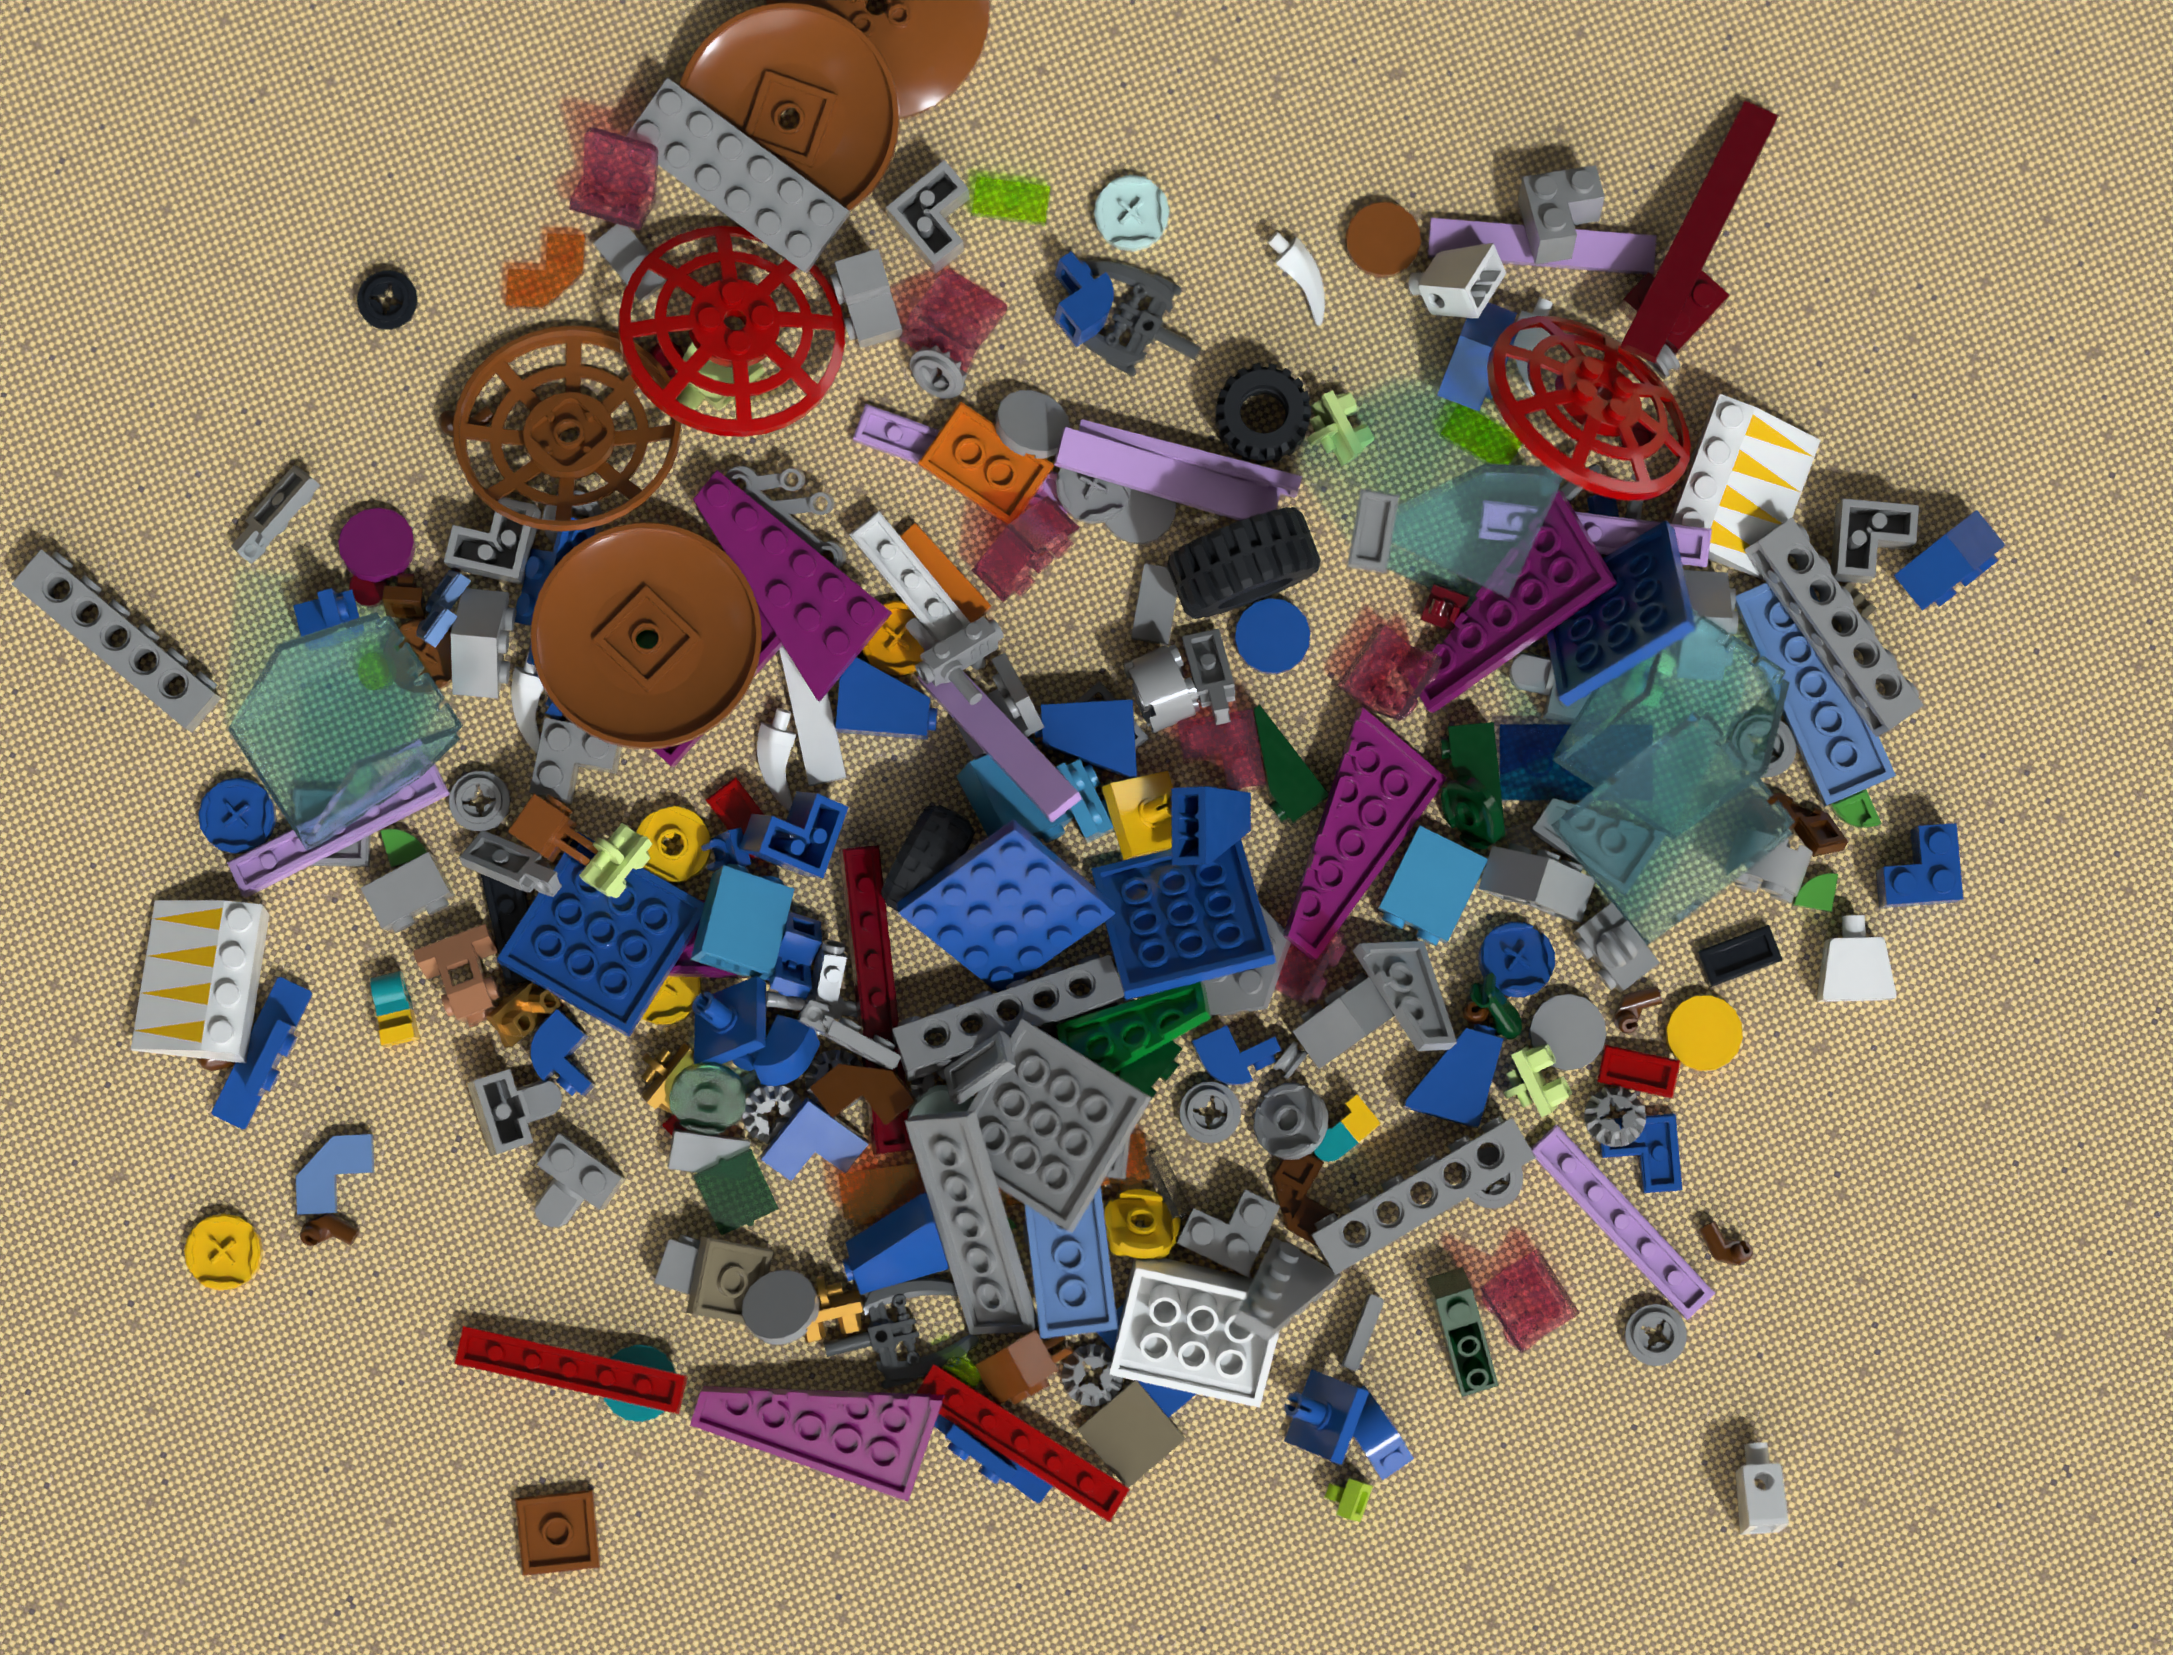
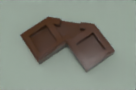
[1744,792,1848,857]
[809,1063,917,1125]
[1272,1154,1339,1248]

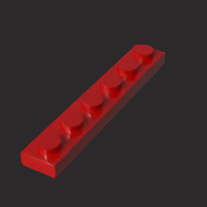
[454,1326,688,1414]
[915,1364,1130,1522]

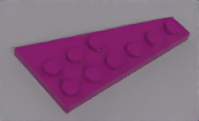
[693,470,892,702]
[1410,489,1617,713]
[1283,707,1447,960]
[690,1386,945,1502]

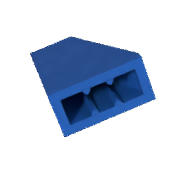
[835,657,938,740]
[1035,699,1137,779]
[1172,786,1251,866]
[1402,1024,1504,1128]
[842,1193,949,1294]

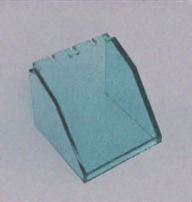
[1387,464,1563,607]
[1553,608,1790,839]
[228,612,463,850]
[1551,712,1795,945]

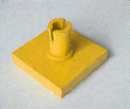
[1101,771,1173,860]

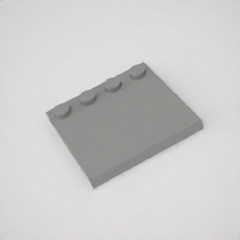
[968,1019,1152,1232]

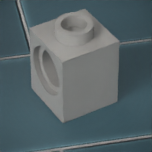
[654,1234,700,1295]

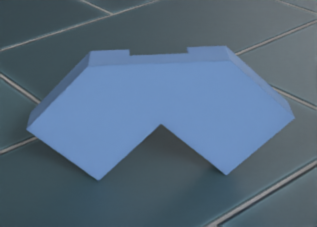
[416,569,471,648]
[296,1134,375,1215]

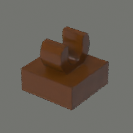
[382,573,426,619]

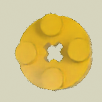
[636,806,712,883]
[1104,1189,1180,1259]

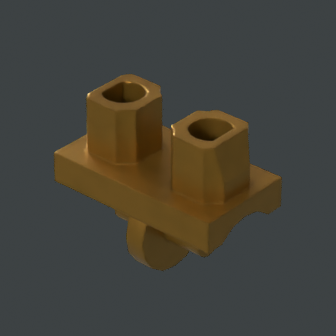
[486,980,560,1048]
[641,1043,709,1115]
[803,1275,863,1343]

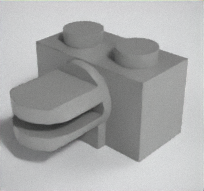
[1509,653,1590,726]
[1573,902,1660,993]
[467,1069,562,1156]
[535,1134,626,1227]

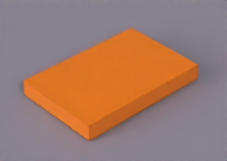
[918,401,1055,528]

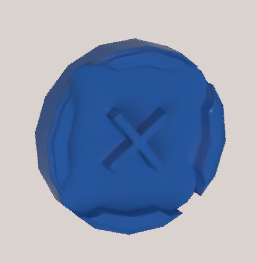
[1235,598,1311,675]
[198,778,277,854]
[1478,922,1555,998]

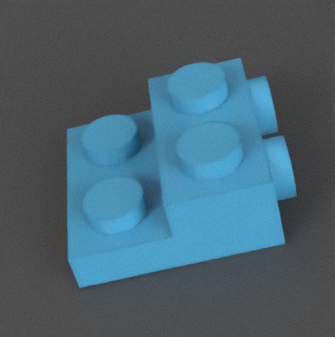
[1055,759,1114,843]

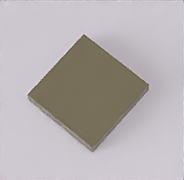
[686,1236,774,1324]
[1077,1380,1186,1488]

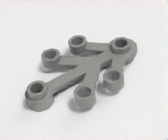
[725,466,846,569]

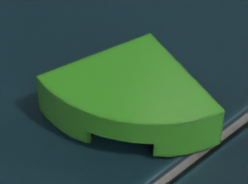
[1829,789,1882,828]
[380,829,427,868]
[1792,873,1838,912]

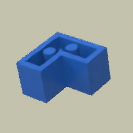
[1437,302,1518,411]
[1894,510,2005,611]
[739,791,849,879]
[1876,823,1963,908]

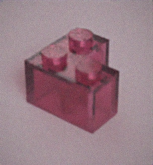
[972,496,1080,602]
[1176,709,1266,792]

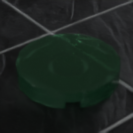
[669,1062,746,1135]

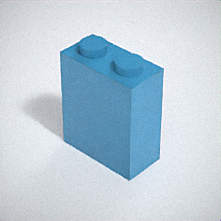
[956,738,1074,843]
[1377,825,1488,946]
[690,864,794,981]

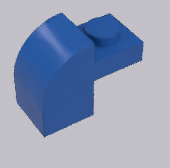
[1054,251,1114,347]
[293,588,362,647]
[766,911,822,1000]
[530,1009,595,1096]
[732,1015,820,1086]
[1192,1025,1281,1086]
[1352,1385,1414,1481]

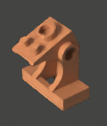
[413,924,500,1028]

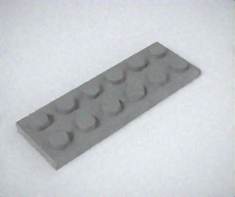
[624,78,851,273]
[905,1111,1039,1334]

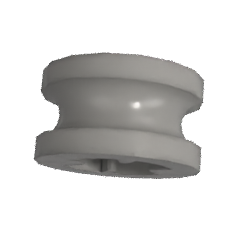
[1647,344,1680,379]
[1273,1041,1308,1080]

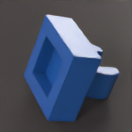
[701,828,751,871]

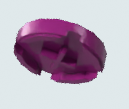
[338,508,416,582]

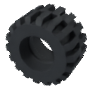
[1215,363,1311,464]

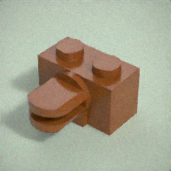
[508,794,598,866]
[974,1330,1074,1405]

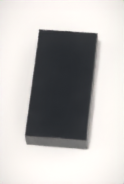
[1696,925,1783,987]

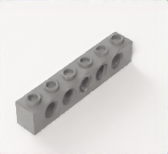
[1744,518,1924,737]
[12,549,222,733]
[892,954,1125,1082]
[1311,1115,1536,1275]

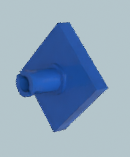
[692,976,766,1072]
[1284,1369,1369,1465]

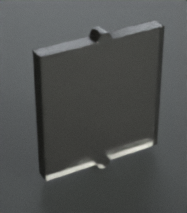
[1144,1148,1192,1219]

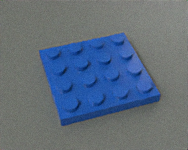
[1547,520,1696,706]
[897,819,1116,993]
[497,832,705,1037]
[1091,839,1276,1000]

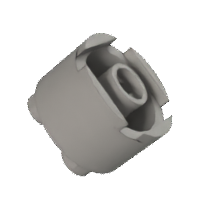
[1123,644,1200,733]
[1724,827,1813,904]

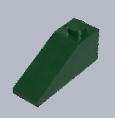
[1252,704,1329,826]
[1440,722,1506,839]

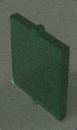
[693,1149,779,1236]

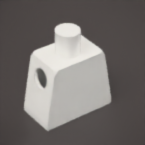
[1409,243,1506,318]
[1817,915,1896,1002]
[1736,1443,1789,1535]

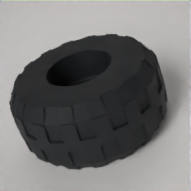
[881,805,975,912]

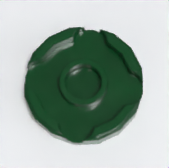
[1441,775,1503,849]

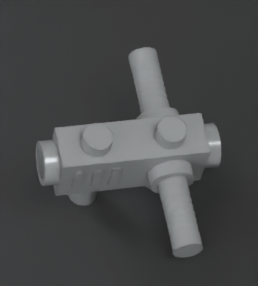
[906,616,1004,705]
[766,940,857,1034]

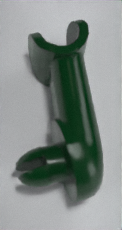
[1470,973,1522,1040]

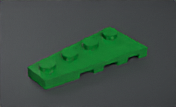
[1056,982,1211,1074]

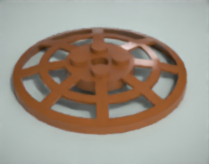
[453,325,682,531]

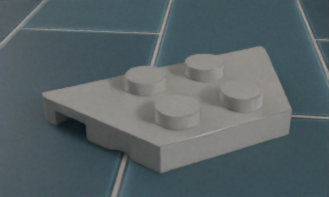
[1202,903,1291,1016]

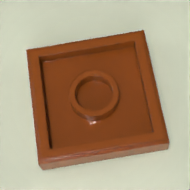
[515,1489,601,1576]

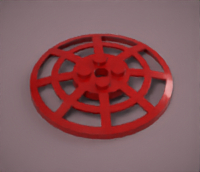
[618,226,845,437]
[1487,316,1691,501]

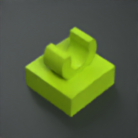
[1324,1478,1373,1522]

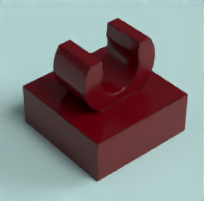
[1420,583,1469,631]

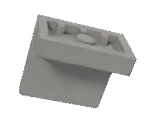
[954,653,1044,759]

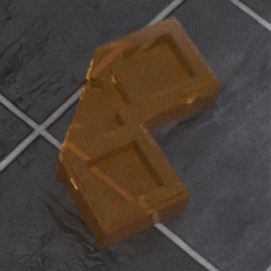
[506,233,586,310]

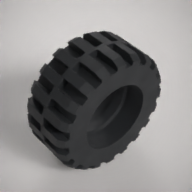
[1167,507,1321,619]

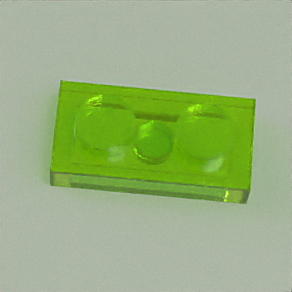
[971,176,1051,226]
[1439,404,1522,475]

